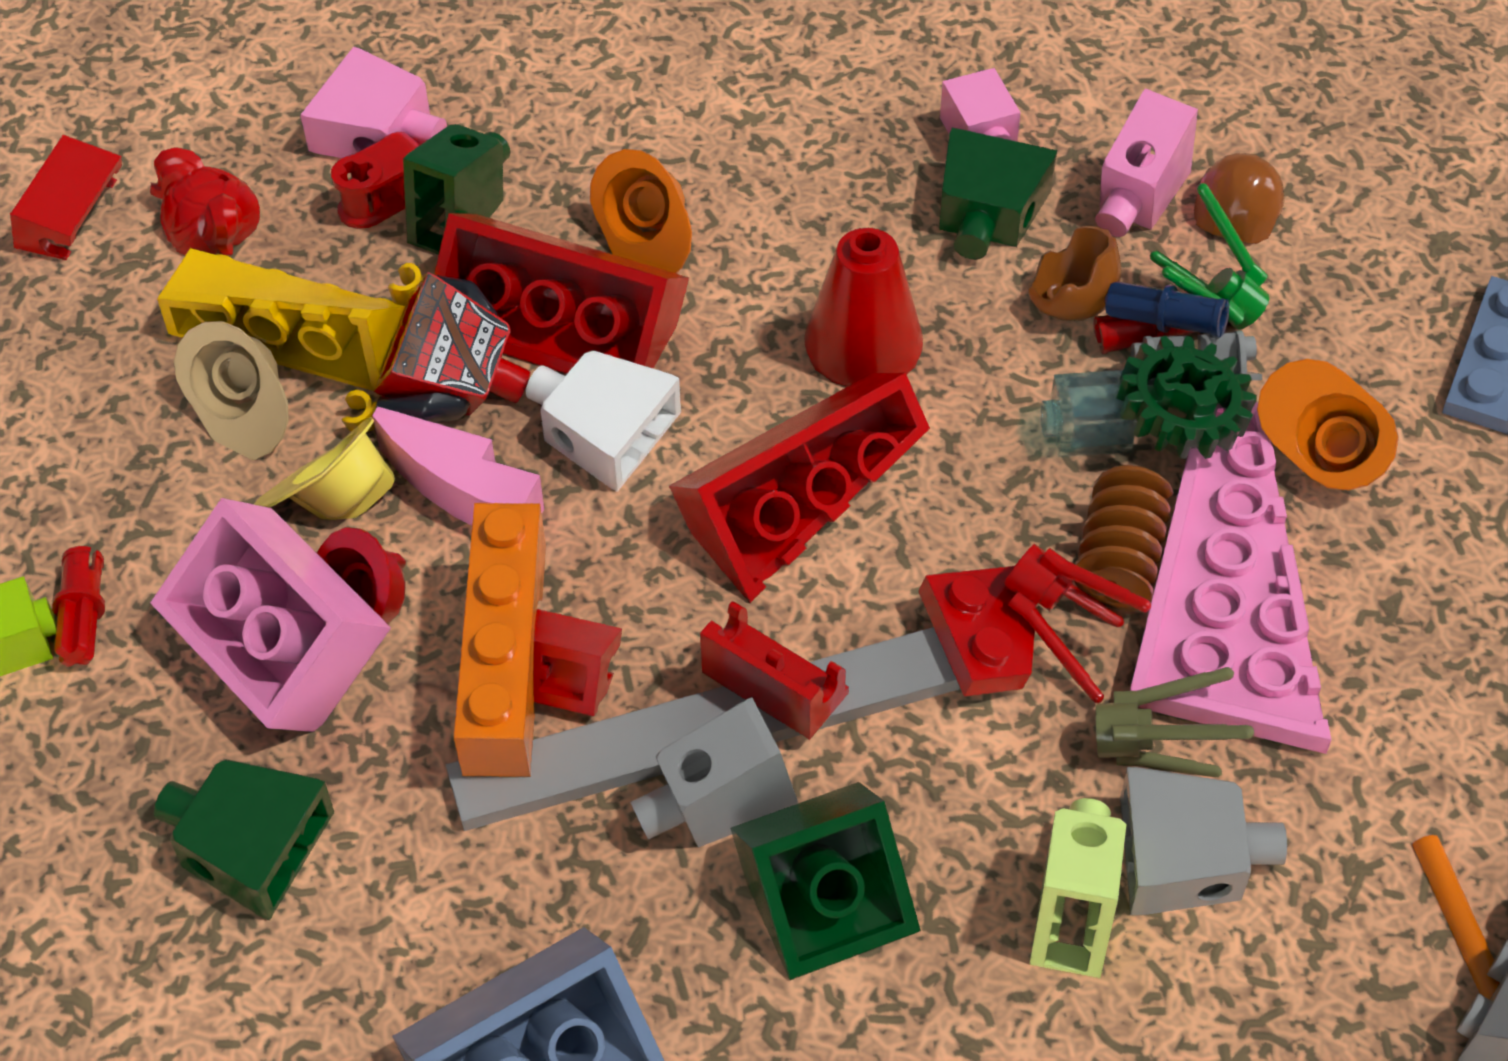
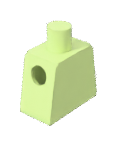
[1029,798,1127,978]

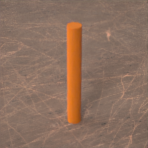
[1412,835,1500,999]

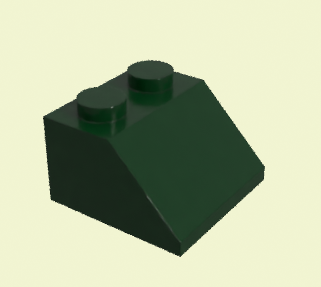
[730,782,921,980]

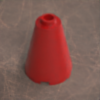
[804,228,923,387]

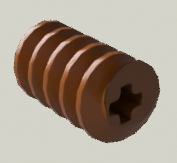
[1074,465,1174,612]

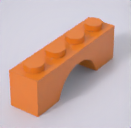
[454,503,546,777]

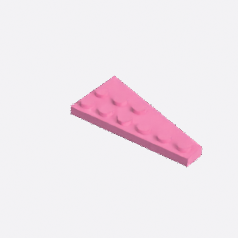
[1130,402,1331,754]

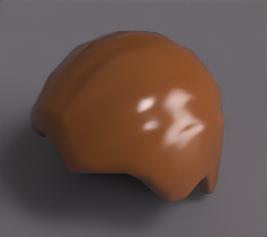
[1194,153,1285,244]
[1028,226,1122,321]

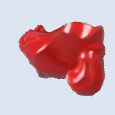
[150,147,260,257]

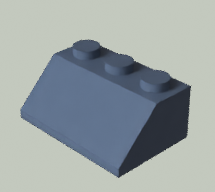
[392,927,664,1061]

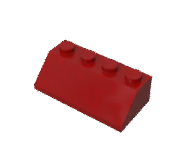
[434,213,689,374]

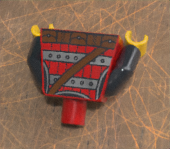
[341,263,531,433]

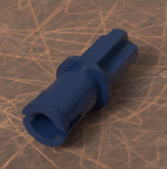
[1105,281,1230,338]

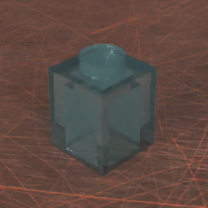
[1041,370,1138,457]

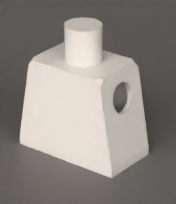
[526,351,681,492]

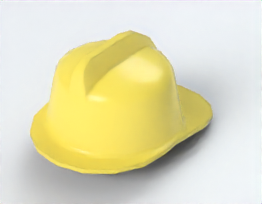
[253,417,395,520]

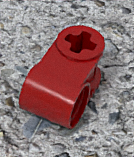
[331,132,420,229]

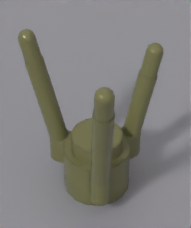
[1096,667,1254,777]

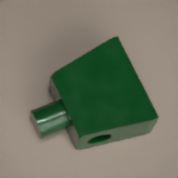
[403,124,511,255]
[939,127,1057,260]
[154,760,334,920]

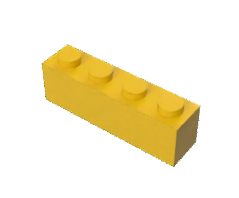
[157,248,406,391]

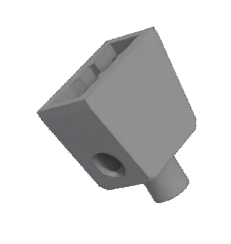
[630,697,798,848]
[1120,767,1287,915]

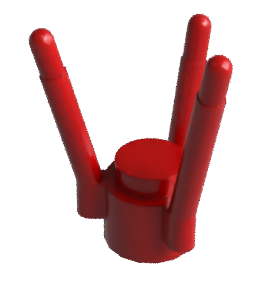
[1004,544,1151,704]

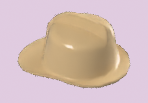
[174,321,289,460]

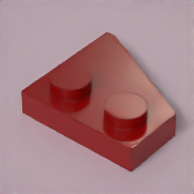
[918,566,1037,697]

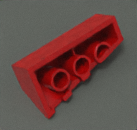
[669,372,930,603]

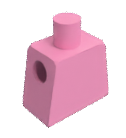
[301,47,447,158]
[1095,89,1198,237]

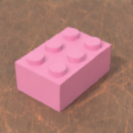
[150,498,391,732]

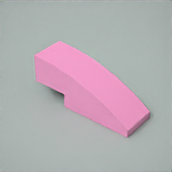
[372,407,544,526]

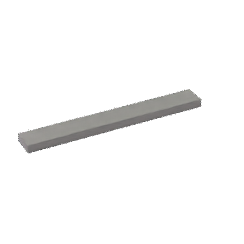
[446,627,960,831]

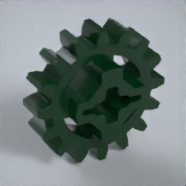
[1116,336,1257,459]

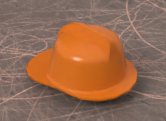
[590,149,692,273]
[1257,359,1399,491]

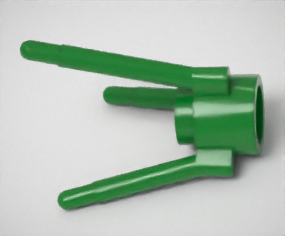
[1150,183,1270,330]

